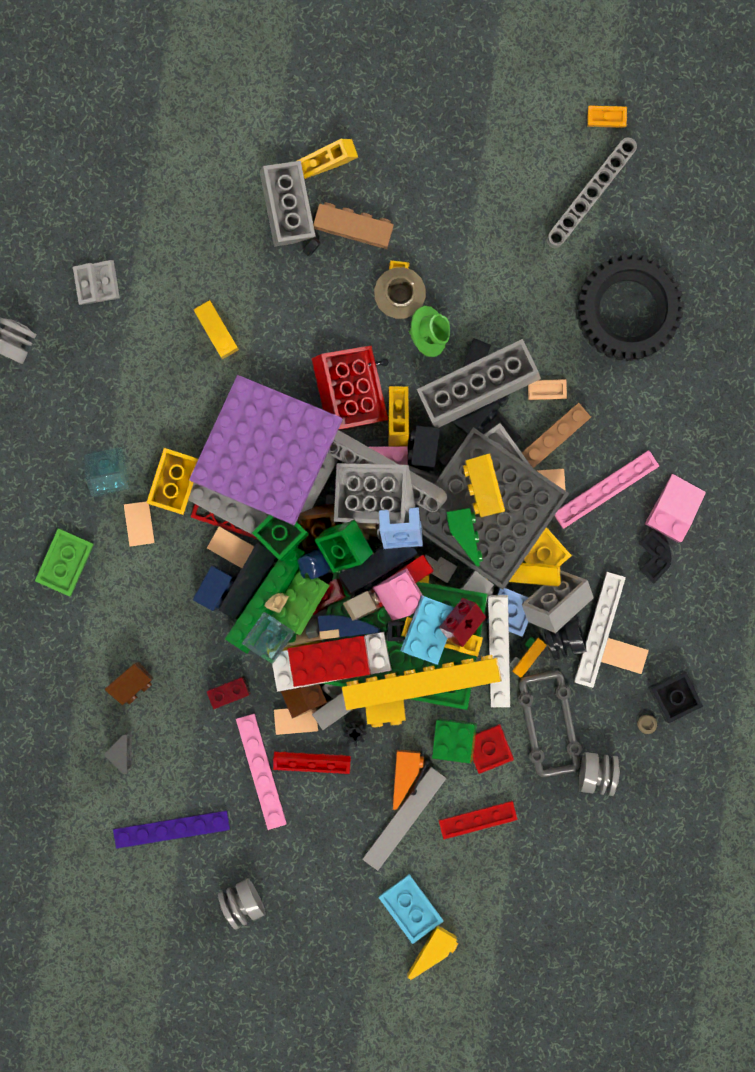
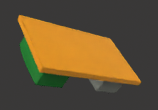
[510,637,547,678]

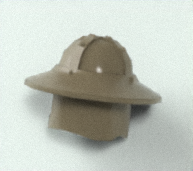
[374,267,426,319]

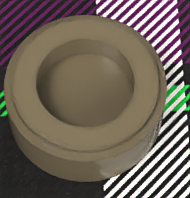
[637,714,657,734]

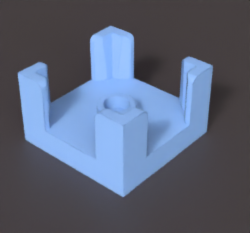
[379,508,423,549]
[485,587,528,637]

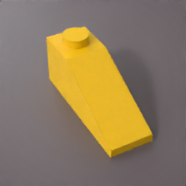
[297,139,358,179]
[194,300,239,359]
[388,386,409,447]
[407,926,458,980]

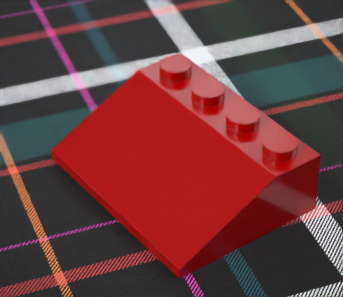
[311,346,388,431]

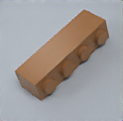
[313,202,394,249]
[522,403,591,468]

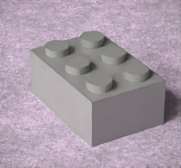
[522,570,594,633]

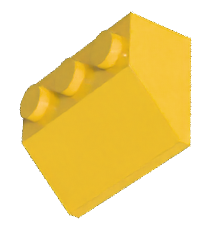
[147,448,198,515]
[462,454,505,517]

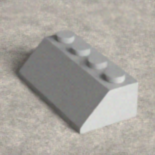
[260,161,315,247]

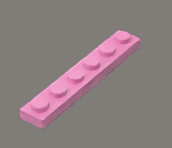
[236,713,287,830]

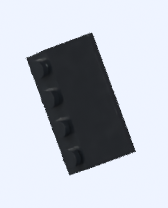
[219,542,279,620]

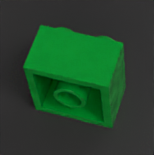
[252,515,309,561]
[315,520,373,573]
[432,719,477,763]

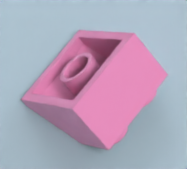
[373,568,423,621]

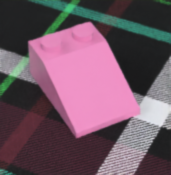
[645,474,706,542]

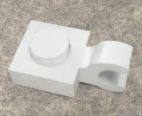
[425,555,457,583]

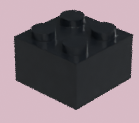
[408,426,440,469]
[648,670,703,723]

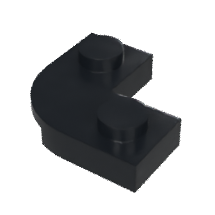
[638,530,672,584]

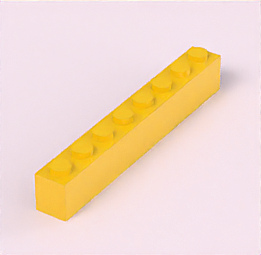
[342,655,502,710]

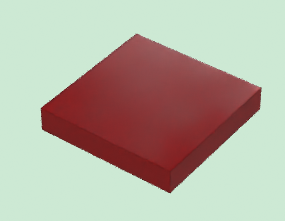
[473,724,514,774]

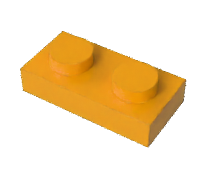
[587,106,627,128]

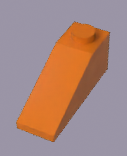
[393,750,424,810]

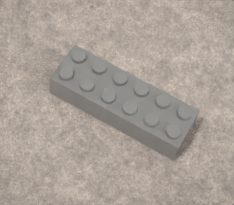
[417,339,541,428]

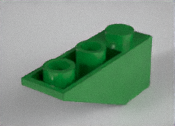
[446,508,483,567]

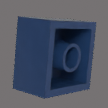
[193,565,235,611]

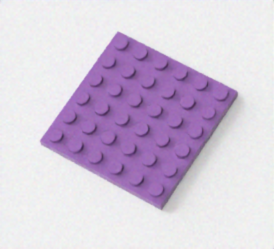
[189,375,343,526]

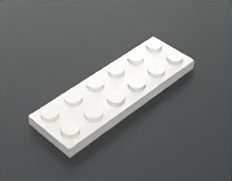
[270,632,392,692]

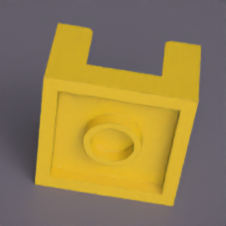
[524,527,572,566]

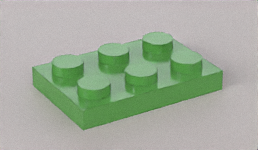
[35,528,94,597]
[272,569,329,635]

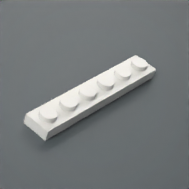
[574,572,626,688]
[488,595,510,707]

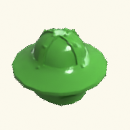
[408,306,450,357]

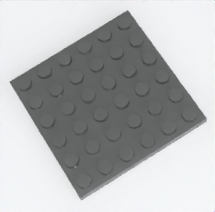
[418,427,569,589]

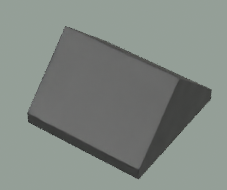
[104,731,132,774]

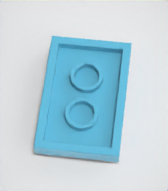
[400,595,454,665]
[378,874,443,944]

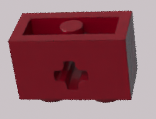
[439,598,486,647]
[206,676,251,710]

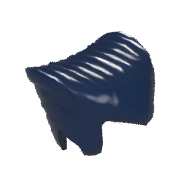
[297,548,330,579]

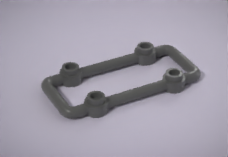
[518,671,582,777]

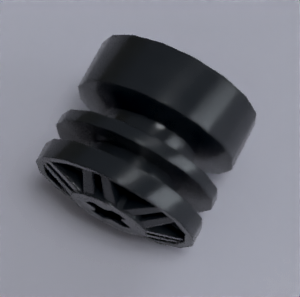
[544,614,587,660]

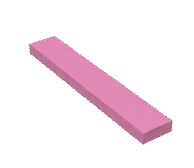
[554,450,659,529]

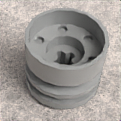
[0,317,37,364]
[579,752,620,796]
[218,878,266,930]

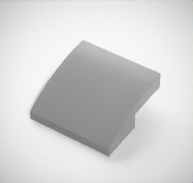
[73,260,120,305]

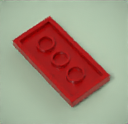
[287,636,371,687]

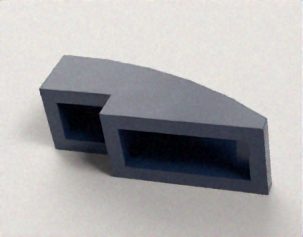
[318,615,381,637]

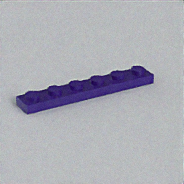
[113,810,230,849]

